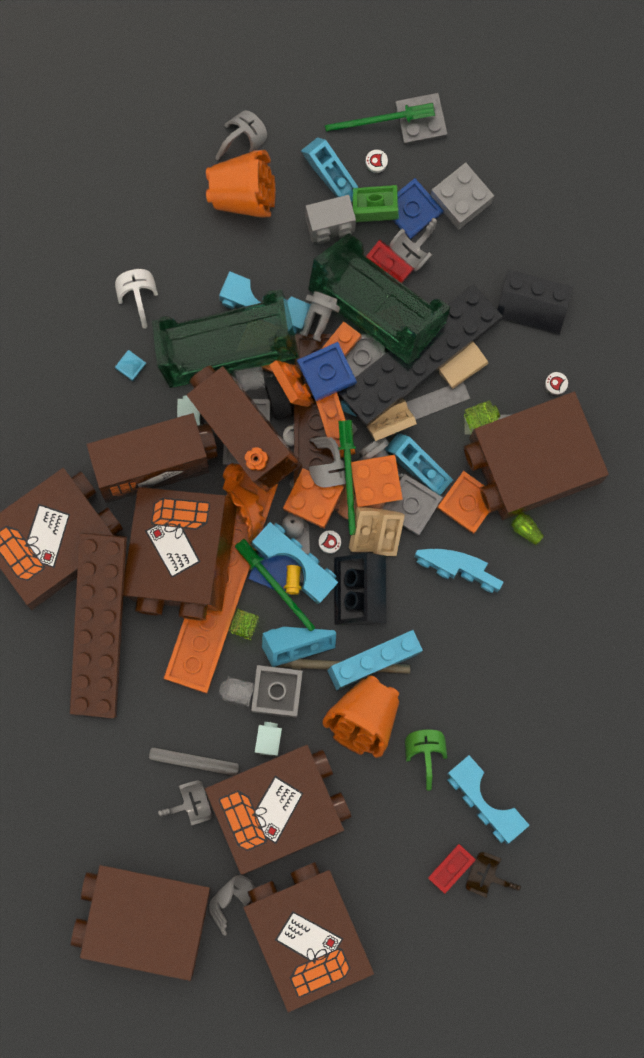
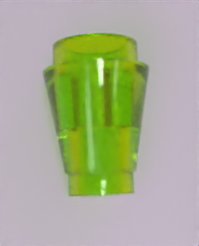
[511,512,544,545]

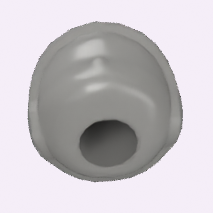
[282,514,305,539]

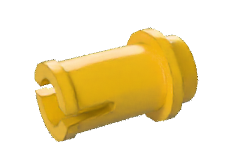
[284,565,302,595]

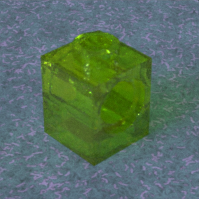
[464,400,500,433]
[230,609,259,640]

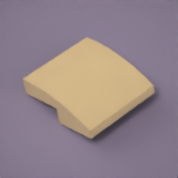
[439,342,488,389]
[367,399,417,441]
[349,507,405,556]

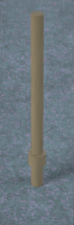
[275,659,410,674]

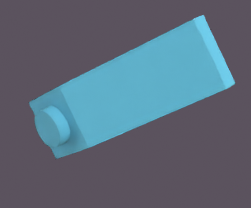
[301,137,359,202]
[385,433,453,495]
[262,627,336,667]

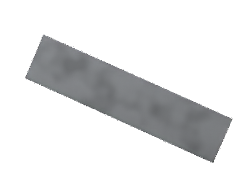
[406,382,470,420]

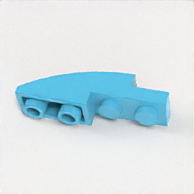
[414,549,503,593]

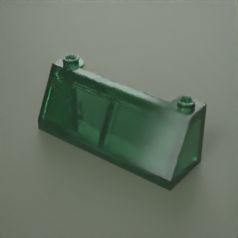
[308,233,451,364]
[152,289,299,388]

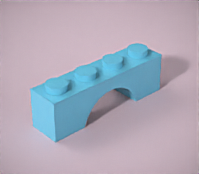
[219,271,311,334]
[250,522,338,604]
[327,630,423,691]
[447,755,530,844]

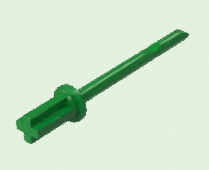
[325,103,435,132]
[338,420,356,536]
[235,539,315,631]

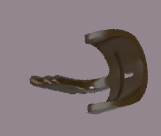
[465,852,521,898]

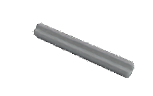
[149,748,239,776]

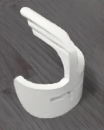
[115,269,158,329]

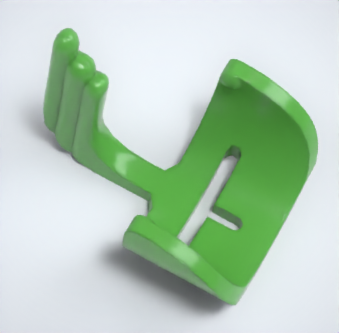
[405,730,447,791]

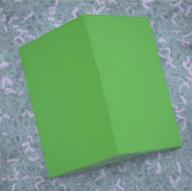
[353,185,399,222]

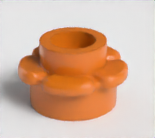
[245,447,268,470]

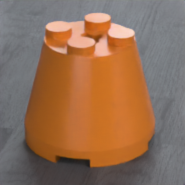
[206,150,276,218]
[323,675,399,758]

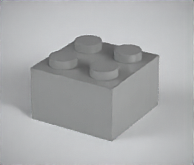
[431,163,494,230]
[305,195,356,244]
[251,665,303,718]

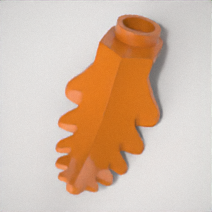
[223,463,264,542]

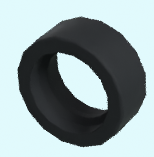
[264,376,292,419]

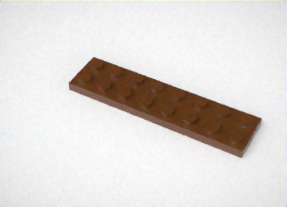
[294,334,340,511]
[70,532,127,719]

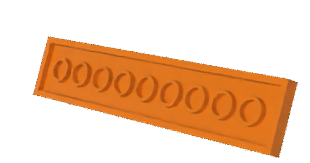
[164,469,279,694]

